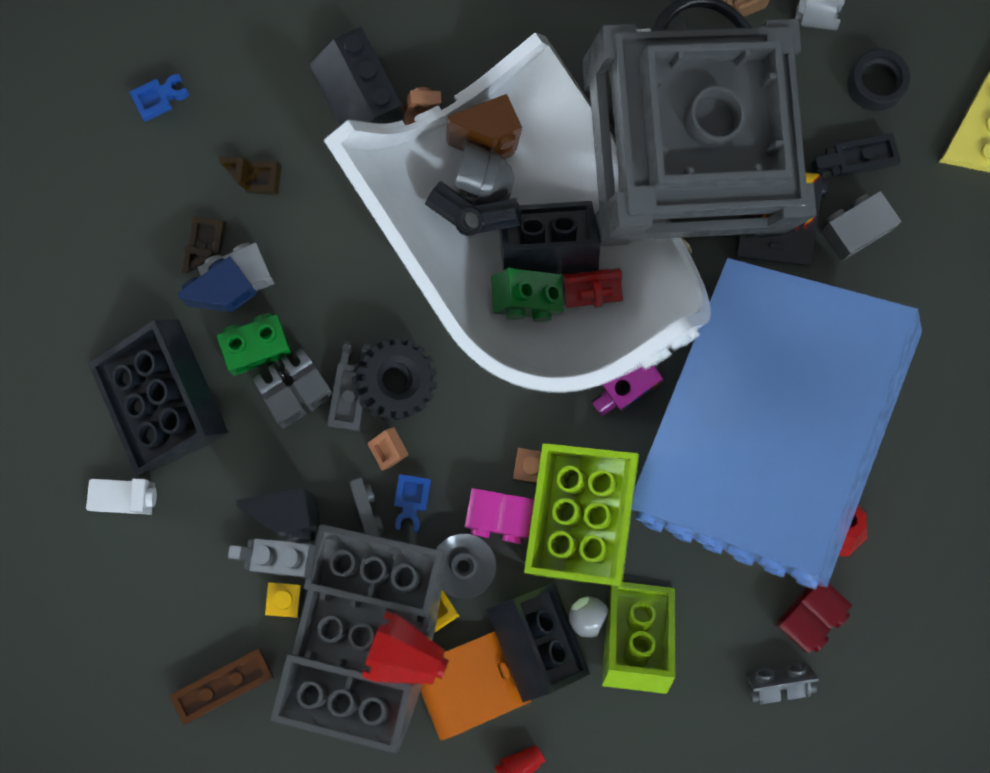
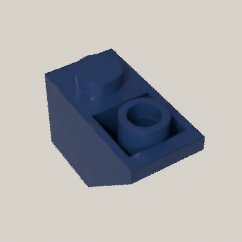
[177,256,258,312]

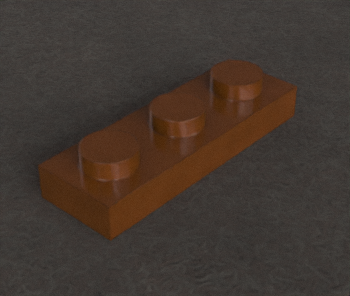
[169,648,275,725]

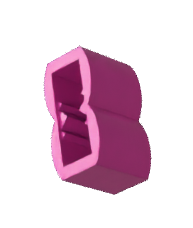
[465,488,534,544]

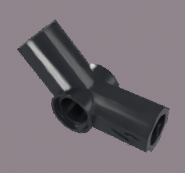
[425,181,522,236]

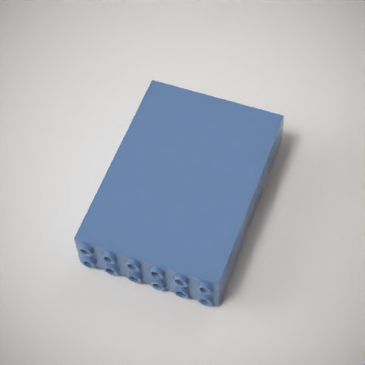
[632,258,922,589]

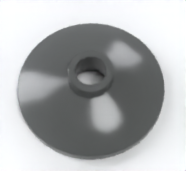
[436,533,496,599]

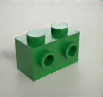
[491,268,564,322]
[216,313,293,376]

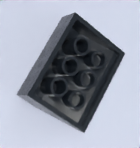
[89,320,229,477]

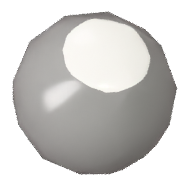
[569,596,609,638]

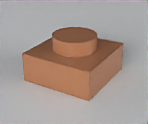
[367,427,409,471]
[513,448,541,484]

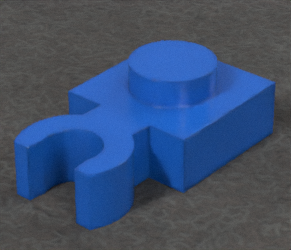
[129,74,189,122]
[394,474,431,533]

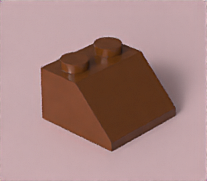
[446,94,522,159]

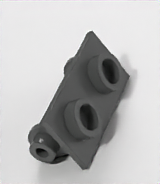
[745,663,819,705]

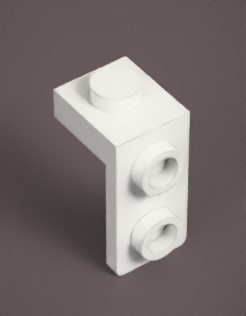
[86,478,157,515]

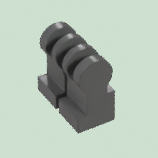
[252,346,333,429]

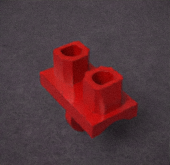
[564,268,623,308]

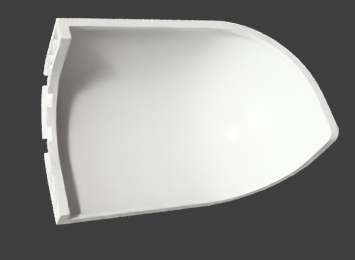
[324,33,711,392]

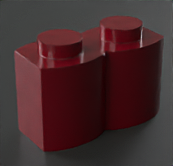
[775,584,852,653]

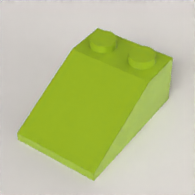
[602,582,675,694]

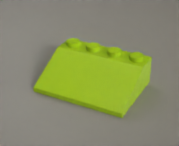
[524,443,639,587]

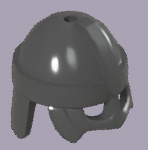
[455,140,514,204]

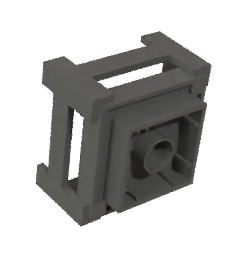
[582,19,817,246]

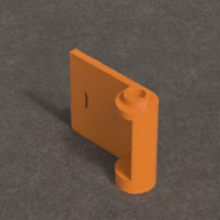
[420,631,532,741]

